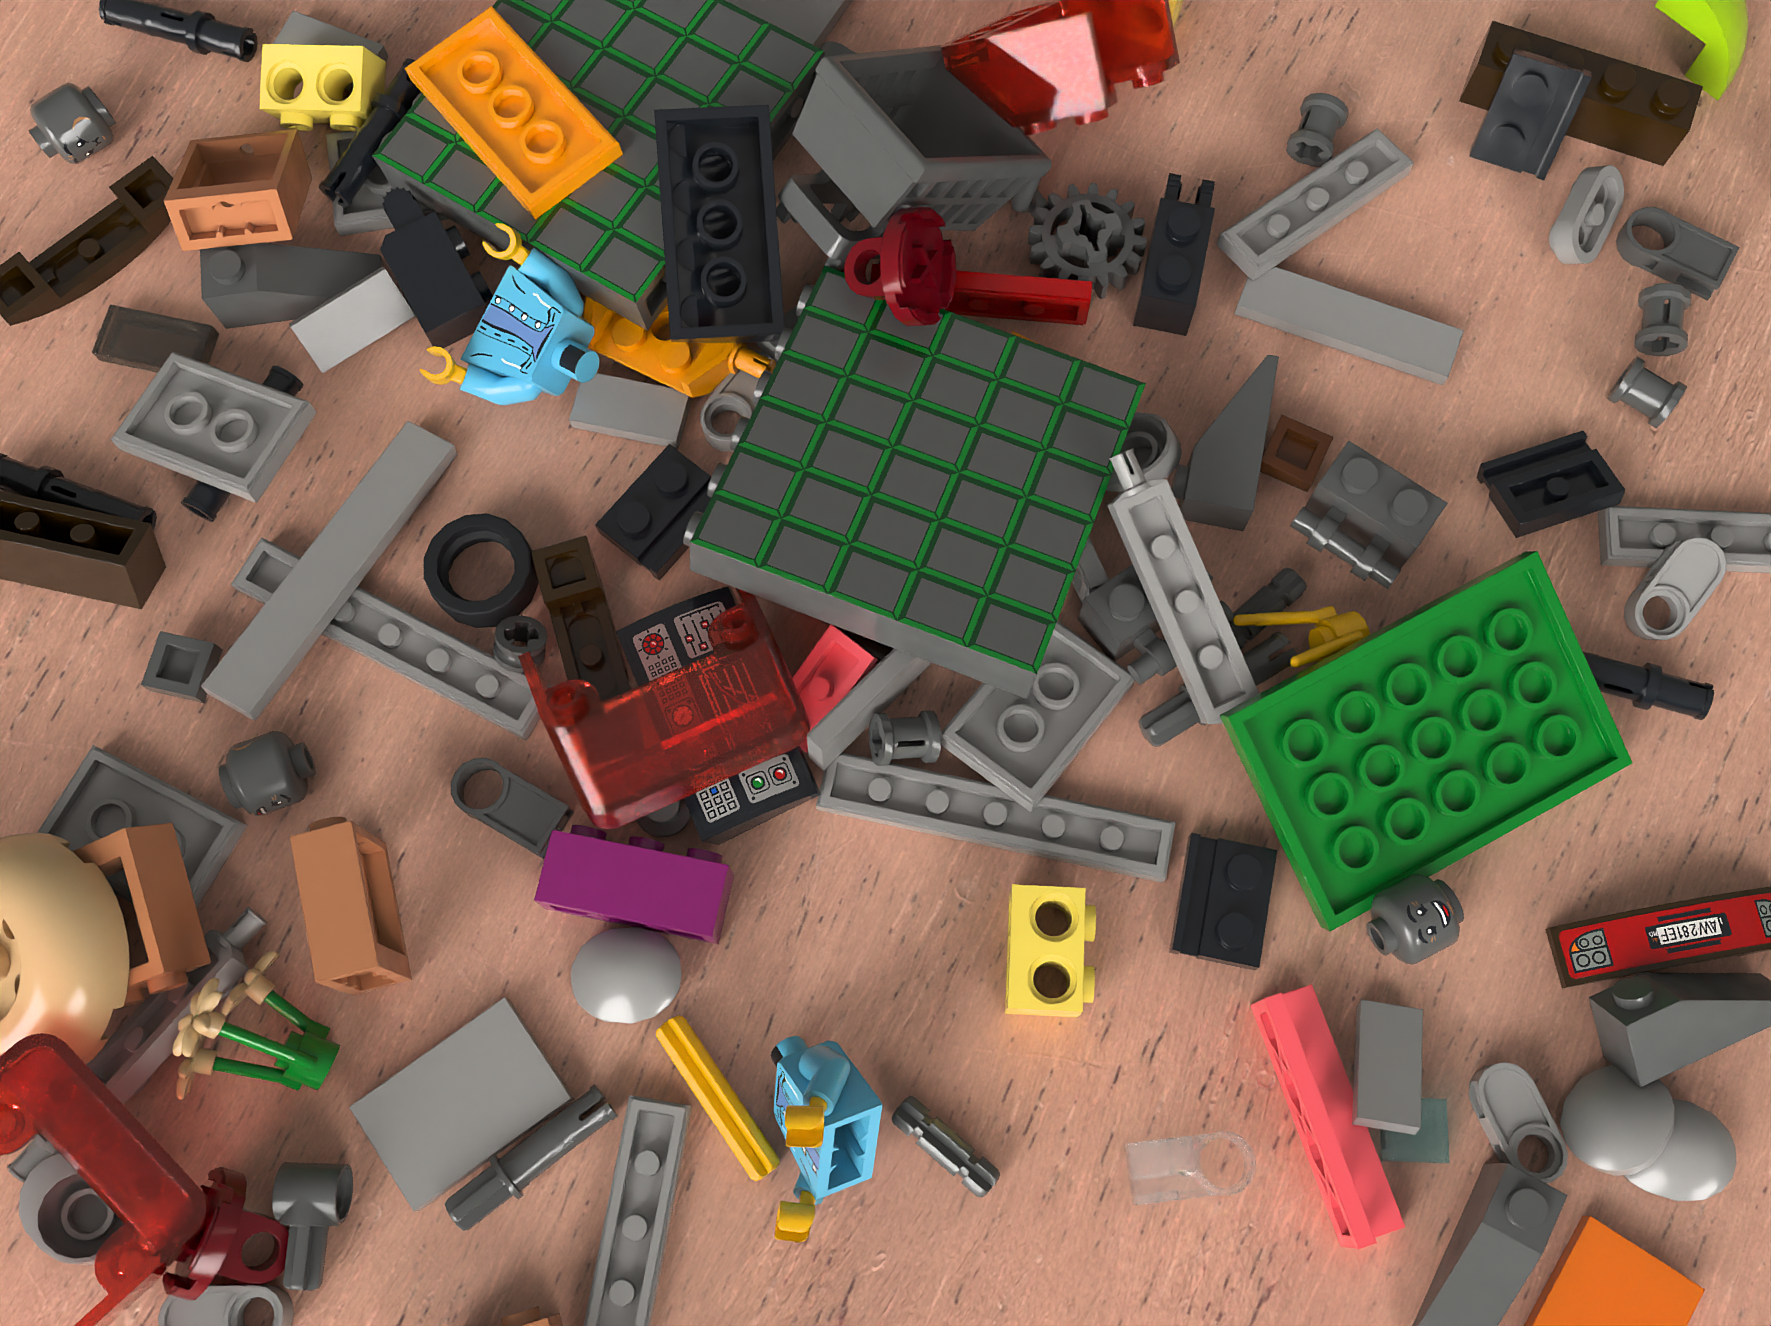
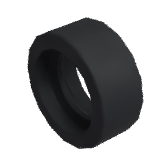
[424,513,539,628]

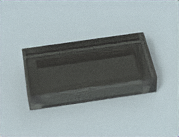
[92,304,219,373]

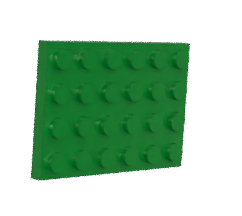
[1219,551,1633,932]

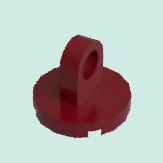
[844,207,956,326]
[162,1167,289,1300]

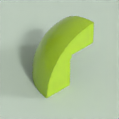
[1655,0,1748,101]

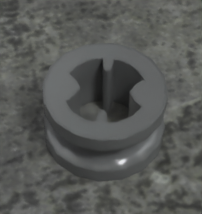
[493,615,548,673]

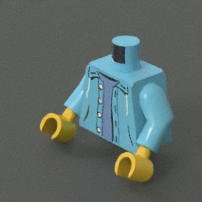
[420,223,600,406]
[771,1036,883,1242]

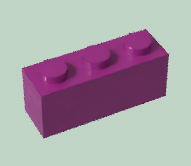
[534,825,734,945]

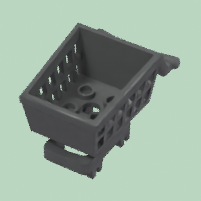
[776,45,1052,272]

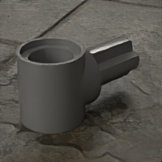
[272,1162,353,1291]

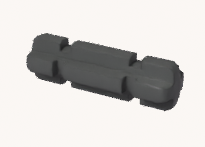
[1229,568,1307,650]
[891,1096,1000,1197]

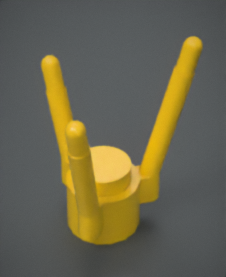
[1233,605,1370,668]

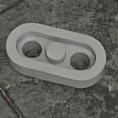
[1549,165,1624,264]

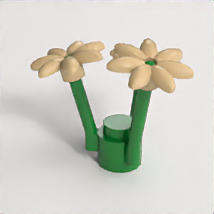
[172,951,340,1100]

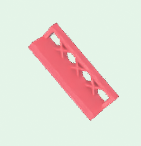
[1250,984,1405,1249]

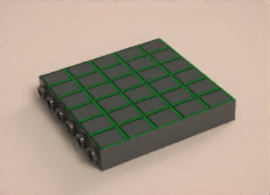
[372,0,825,331]
[683,266,1146,699]

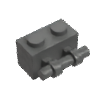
[1290,441,1448,589]
[1078,564,1234,685]

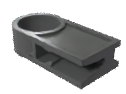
[1616,207,1740,301]
[451,758,574,859]

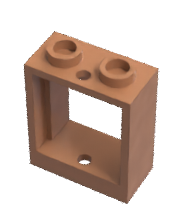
[164,129,312,251]
[290,817,412,996]
[72,823,211,1010]

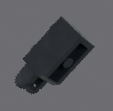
[1133,173,1215,336]
[380,187,493,348]

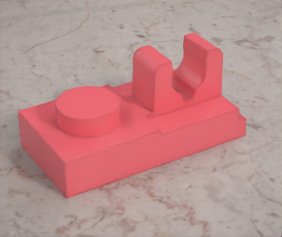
[779,624,878,753]

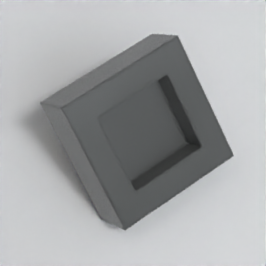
[141,631,223,703]

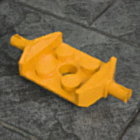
[579,292,776,398]

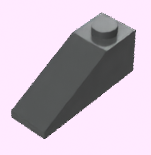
[200,243,384,329]
[1171,355,1279,531]
[1589,972,1771,1087]
[1412,1163,1568,1326]

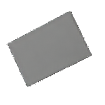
[111,352,317,503]
[941,620,1135,812]
[37,745,247,909]
[349,997,574,1211]

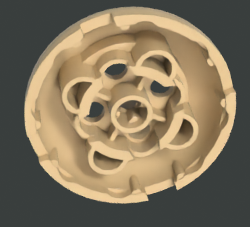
[0,833,130,1082]

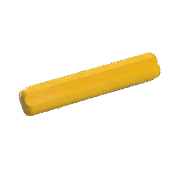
[656,1015,780,1181]

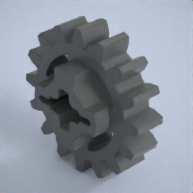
[1028,183,1147,299]

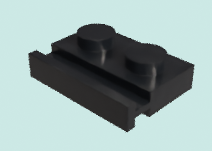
[1469,47,1592,180]
[1476,431,1625,538]
[595,444,711,581]
[1169,833,1277,970]

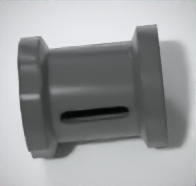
[1286,93,1349,167]
[1634,283,1691,356]
[1607,356,1687,428]
[869,710,941,766]

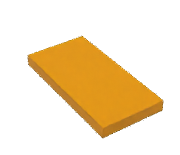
[404,6,623,220]

